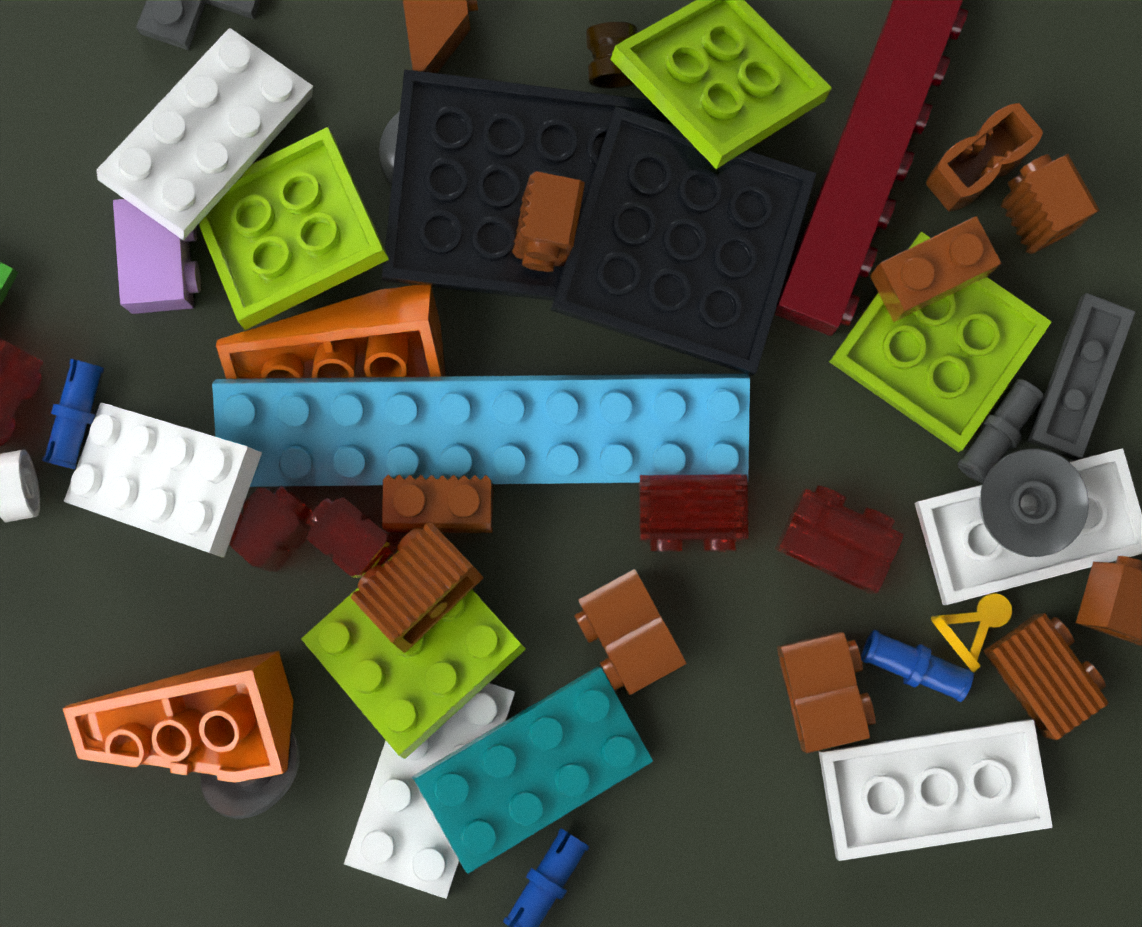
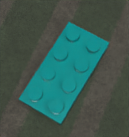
[412,667,653,874]

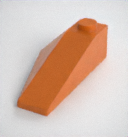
[216,285,446,379]
[62,651,294,783]

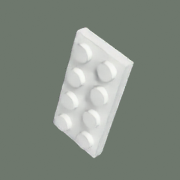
[97,28,313,240]
[64,402,262,558]
[915,448,1142,605]
[344,683,516,899]
[819,719,1053,861]

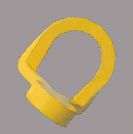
[931,593,1012,673]

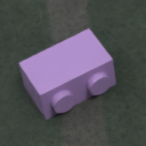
[113,199,201,314]

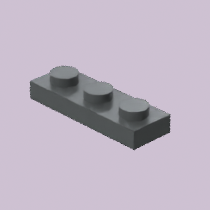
[1027,293,1135,460]

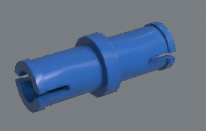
[42,359,104,470]
[861,630,974,702]
[503,828,590,927]

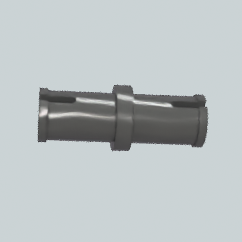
[957,379,1044,483]

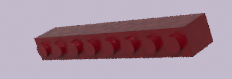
[774,0,968,336]

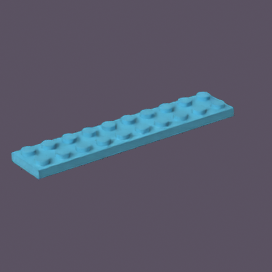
[212,374,750,487]

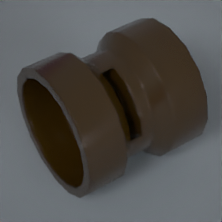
[586,22,637,88]

